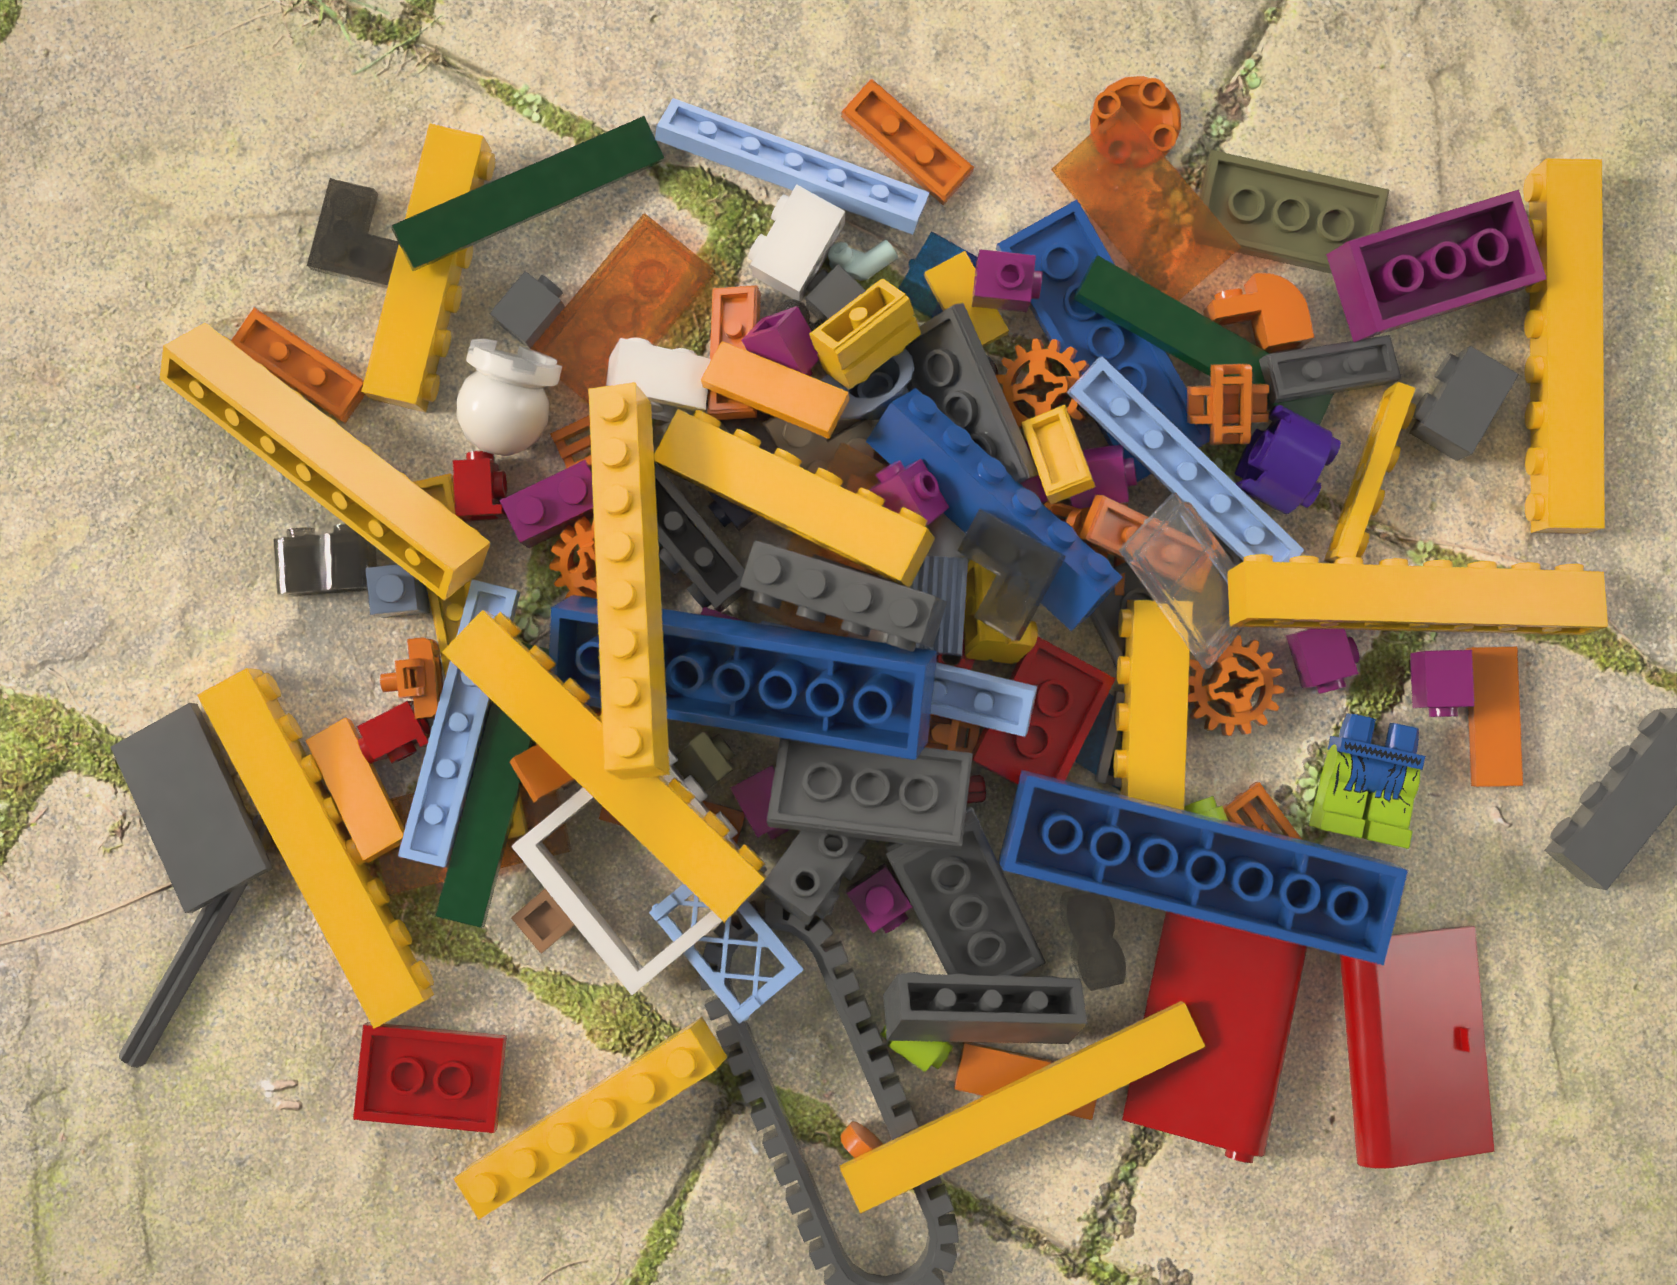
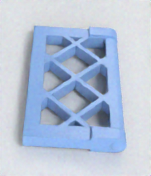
[649,883,804,1024]

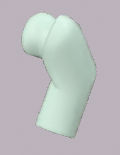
[828,239,898,280]

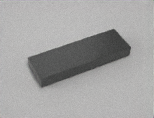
[1259,335,1401,404]

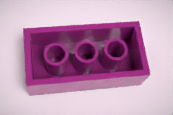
[1326,189,1547,342]

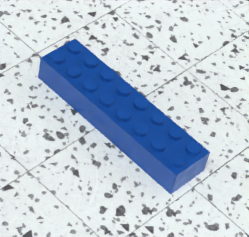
[549,595,937,760]
[998,770,1408,965]

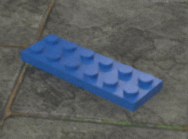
[996,200,1210,482]

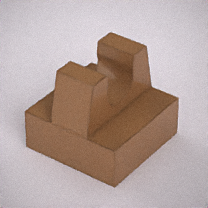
[511,889,575,954]

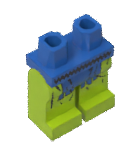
[1309,713,1426,849]

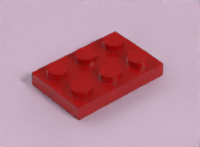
[972,636,1116,785]
[353,1022,507,1133]

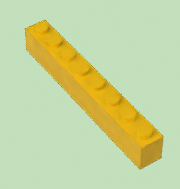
[1523,158,1605,534]
[159,323,491,601]
[589,382,670,780]
[1227,554,1608,635]
[442,610,766,922]
[197,668,435,1029]

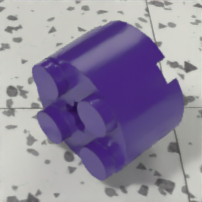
[1235,405,1341,514]

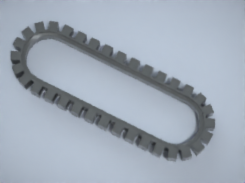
[699,898,959,1285]

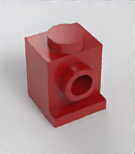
[453,451,508,522]
[357,701,432,764]

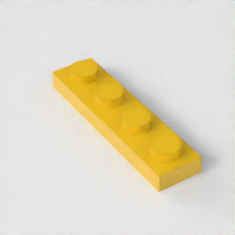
[1324,382,1416,564]

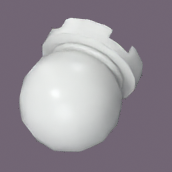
[457,339,562,456]

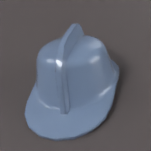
[820,349,914,420]

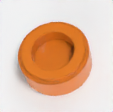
[840,1121,883,1158]

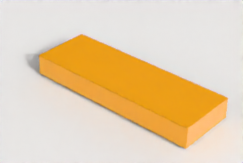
[701,341,850,439]
[305,717,405,863]

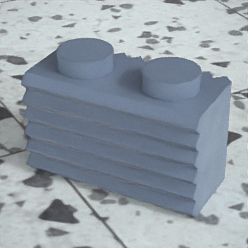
[910,556,968,656]

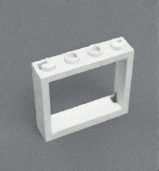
[511,749,768,995]

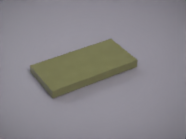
[1189,150,1390,274]

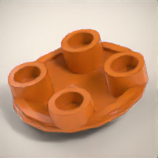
[1090,76,1181,169]

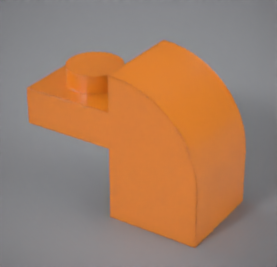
[1203,273,1314,354]

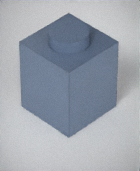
[366,564,430,618]

